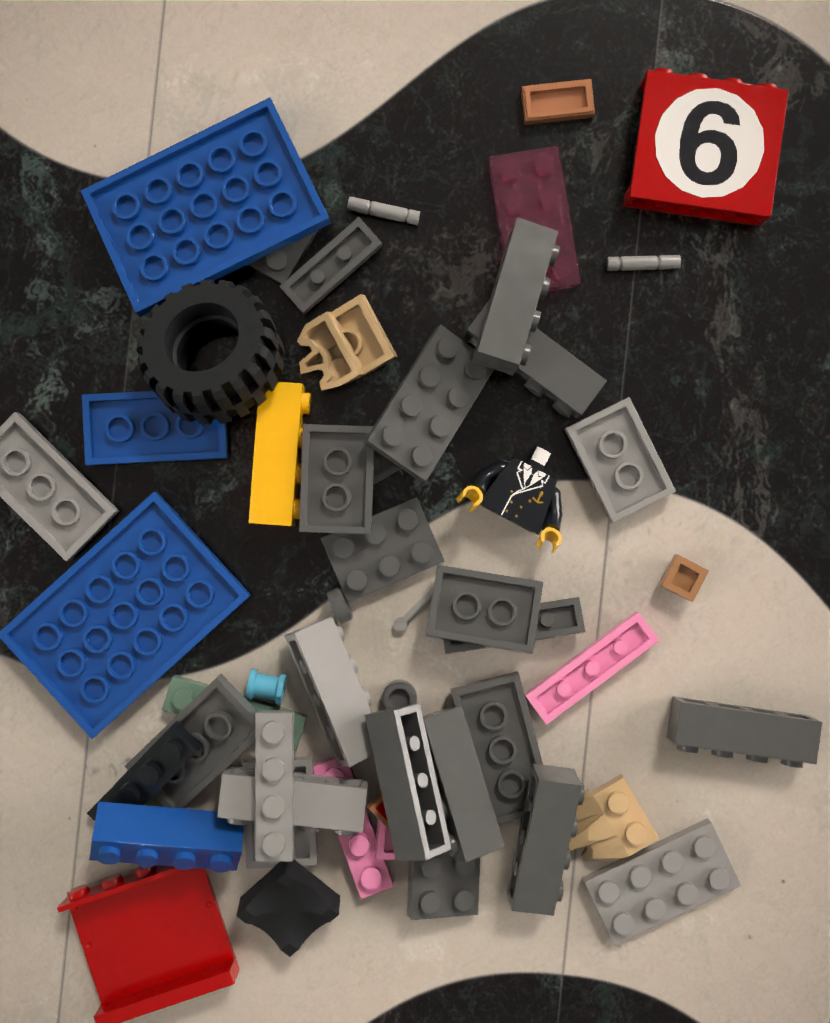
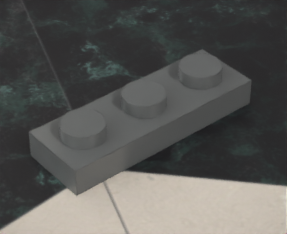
[280,217,382,315]

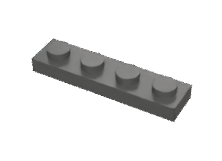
[443,597,586,654]

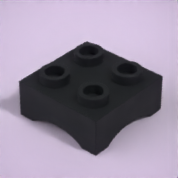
[236,859,340,957]

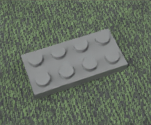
[0,412,119,561]
[583,818,741,945]

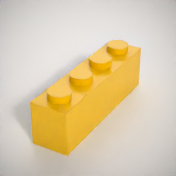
[249,382,311,526]

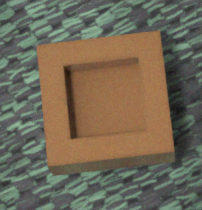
[659,554,709,602]

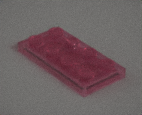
[488,145,581,292]

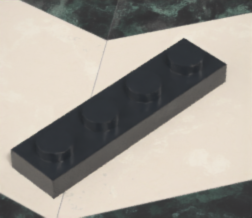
[87,721,203,821]

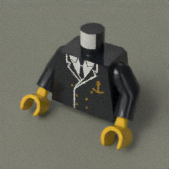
[456,446,563,553]

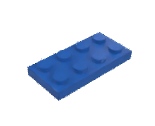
[82,391,229,466]

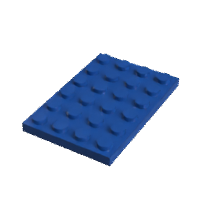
[81,97,331,317]
[0,492,251,739]

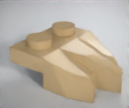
[297,294,398,391]
[569,774,660,861]

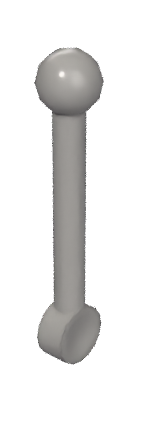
[394,587,434,632]

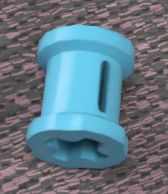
[246,668,287,706]

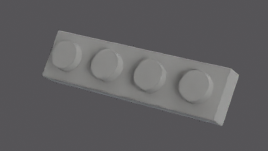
[255,710,294,862]

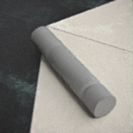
[347,196,421,225]
[606,255,681,271]

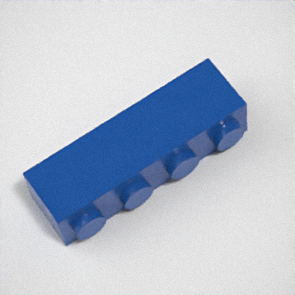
[89,801,243,873]

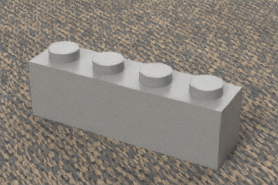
[284,616,373,767]
[217,766,369,836]

